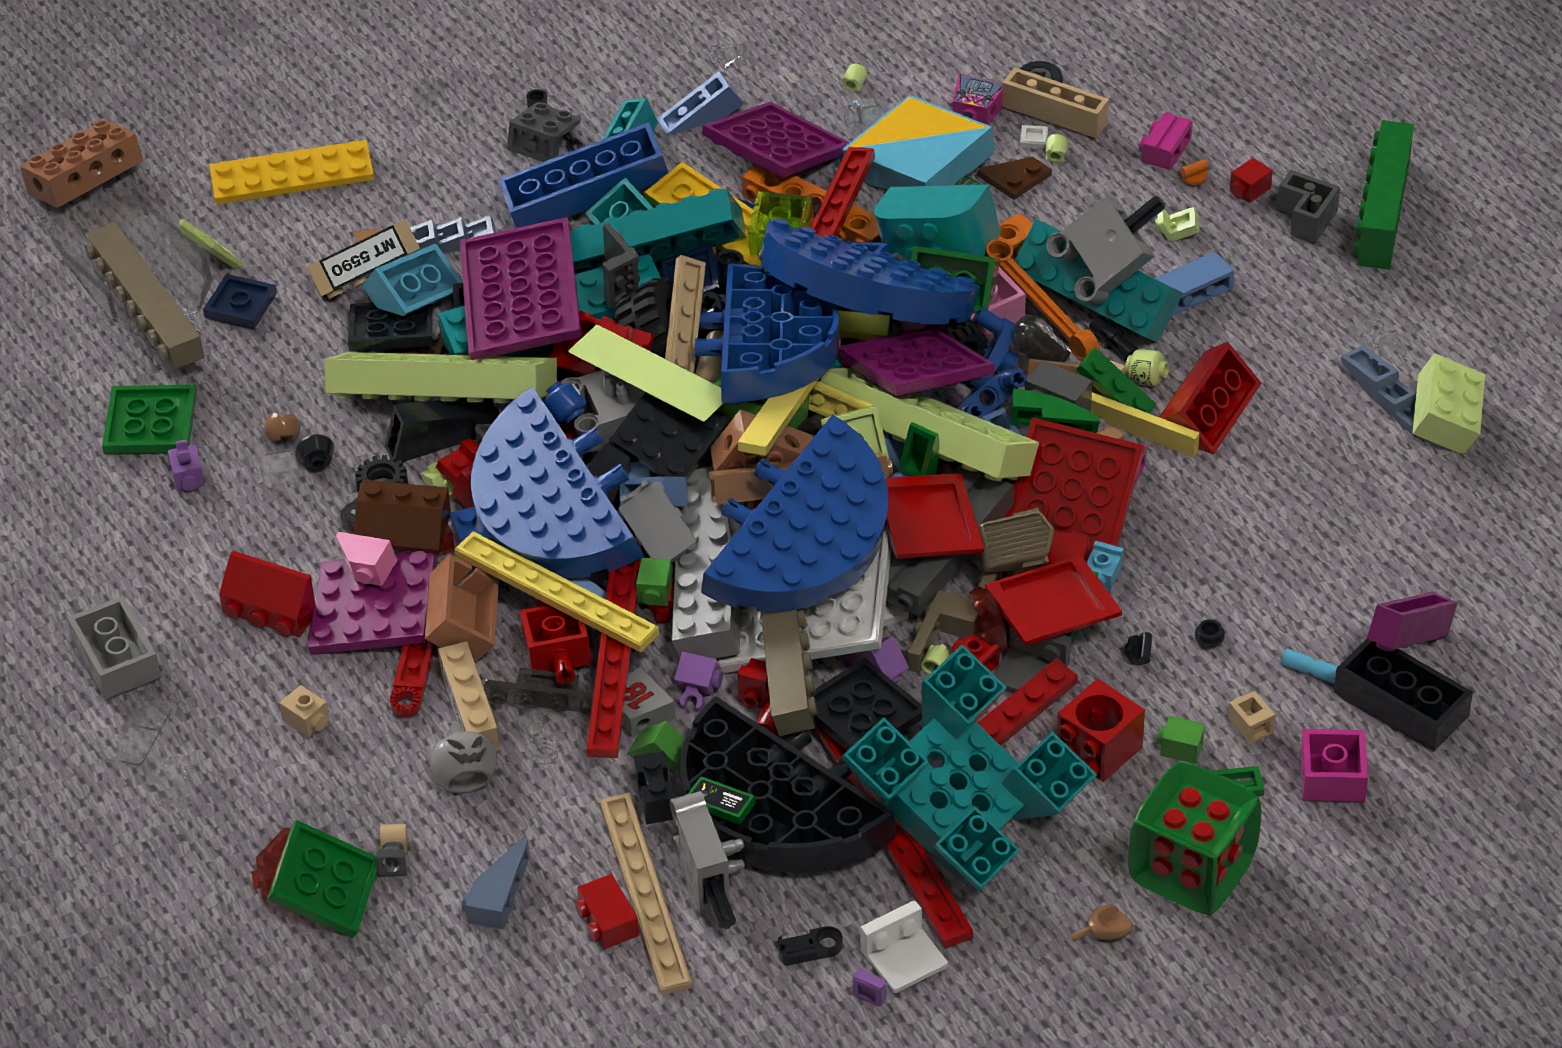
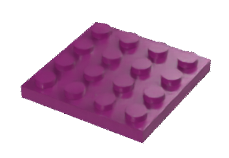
[702,102,850,178]
[837,326,994,397]
[308,551,438,655]

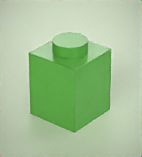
[636,558,673,606]
[1156,715,1205,764]

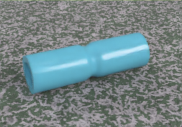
[1281,648,1338,685]

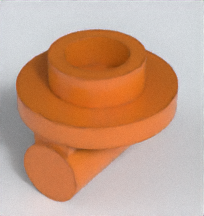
[1180,159,1209,185]

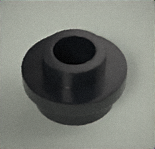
[1195,619,1225,647]

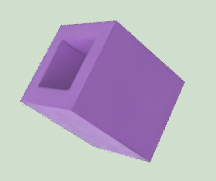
[168,439,205,492]
[674,652,723,711]

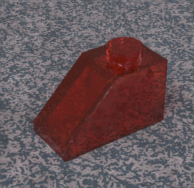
[251,827,290,899]

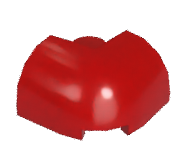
[435,439,479,508]

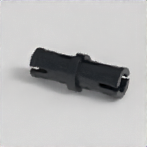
[1089,316,1138,362]

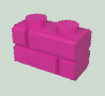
[1139,112,1193,170]

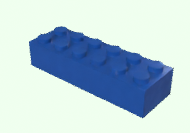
[498,122,669,228]

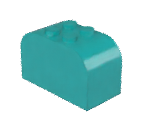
[874,185,1001,260]

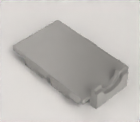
[617,480,697,562]

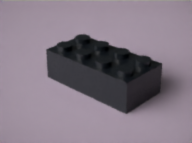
[1334,639,1473,751]

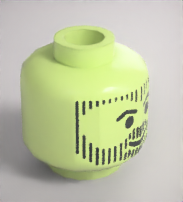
[1125,349,1169,387]

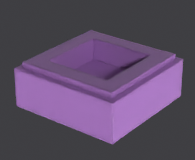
[853,969,887,1007]

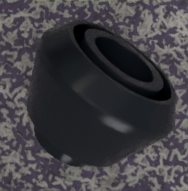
[296,434,335,471]

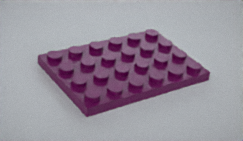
[460,217,582,360]

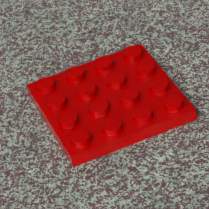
[1005,417,1145,553]

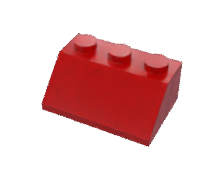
[219,550,316,638]

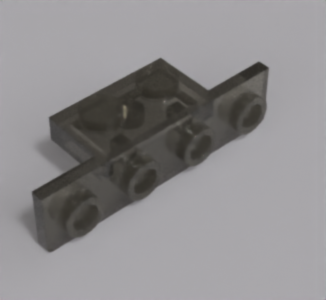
[484,667,594,716]

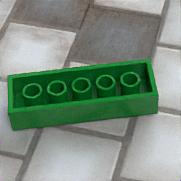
[1353,120,1414,270]

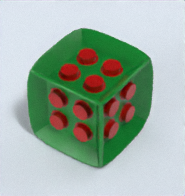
[1128,762,1262,915]

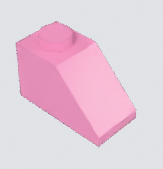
[336,532,397,586]

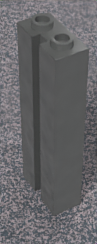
[886,467,1014,616]

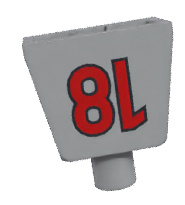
[622,667,676,737]

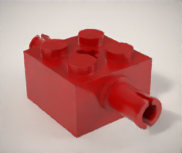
[519,599,592,684]

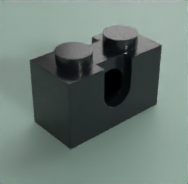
[633,751,675,825]

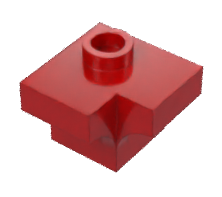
[737,658,770,708]

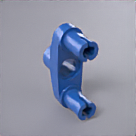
[968,306,1019,388]
[956,369,1027,418]

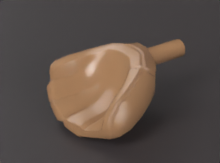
[1070,904,1133,941]

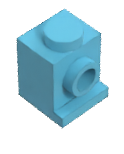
[1087,541,1123,591]

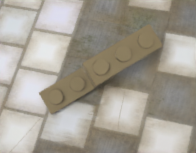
[904,569,1003,673]

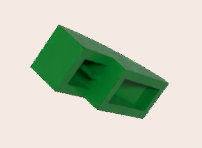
[1010,389,1100,433]
[898,422,939,476]

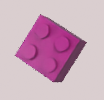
[1300,729,1368,802]

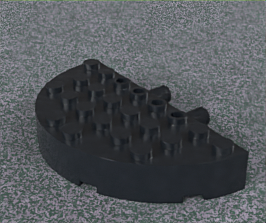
[680,696,897,873]

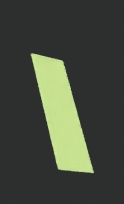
[568,325,724,422]

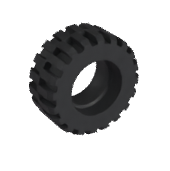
[615,277,700,374]

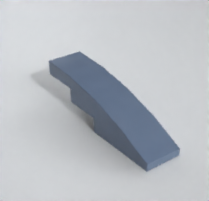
[410,215,496,253]
[1341,345,1416,436]

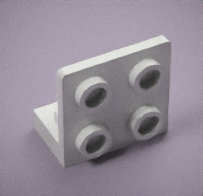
[860,900,948,993]

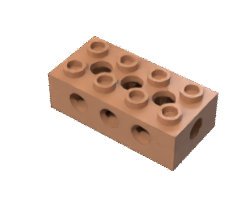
[20,119,143,208]
[710,410,814,471]

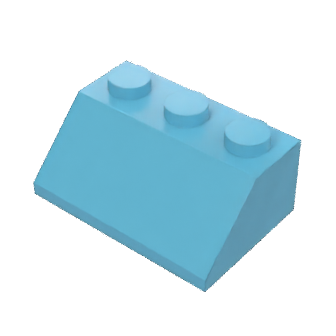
[362,243,463,316]

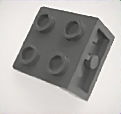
[507,102,581,162]
[603,223,640,308]
[995,627,1071,692]

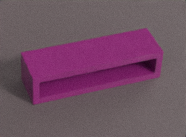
[1367,592,1458,651]

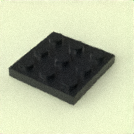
[348,302,434,353]
[609,392,731,480]
[811,658,922,751]

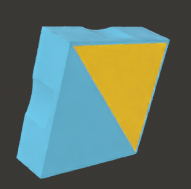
[842,95,995,190]

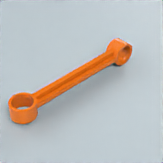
[984,239,1099,361]

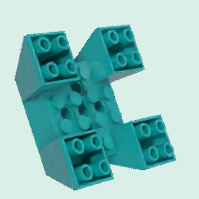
[842,645,1097,891]

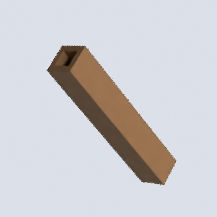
[709,452,893,505]

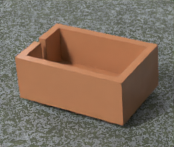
[425,554,499,663]

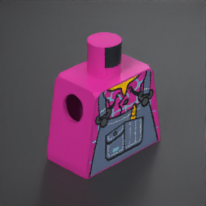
[952,74,1003,125]

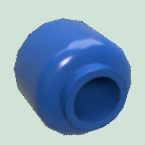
[544,381,587,426]

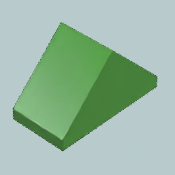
[627,720,684,772]

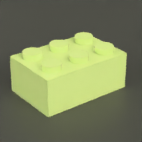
[1412,353,1485,453]

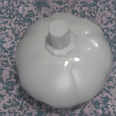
[430,722,497,794]

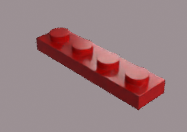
[978,658,1078,746]

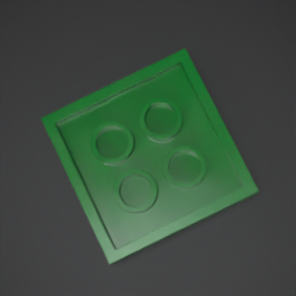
[102,384,197,454]
[267,820,378,938]

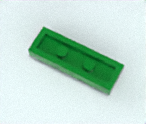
[1076,347,1157,414]

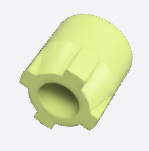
[842,64,868,92]
[1045,134,1068,162]
[921,644,950,674]

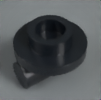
[1125,632,1153,665]

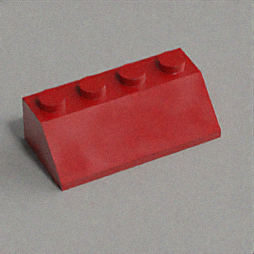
[1159,341,1262,455]

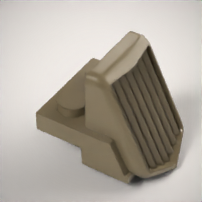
[978,508,1054,577]

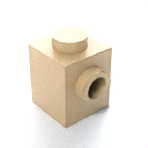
[279,685,329,738]

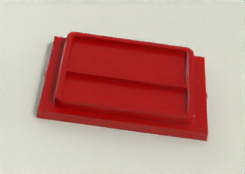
[885,473,984,559]
[985,555,1122,646]

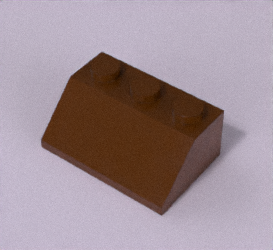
[353,480,451,554]

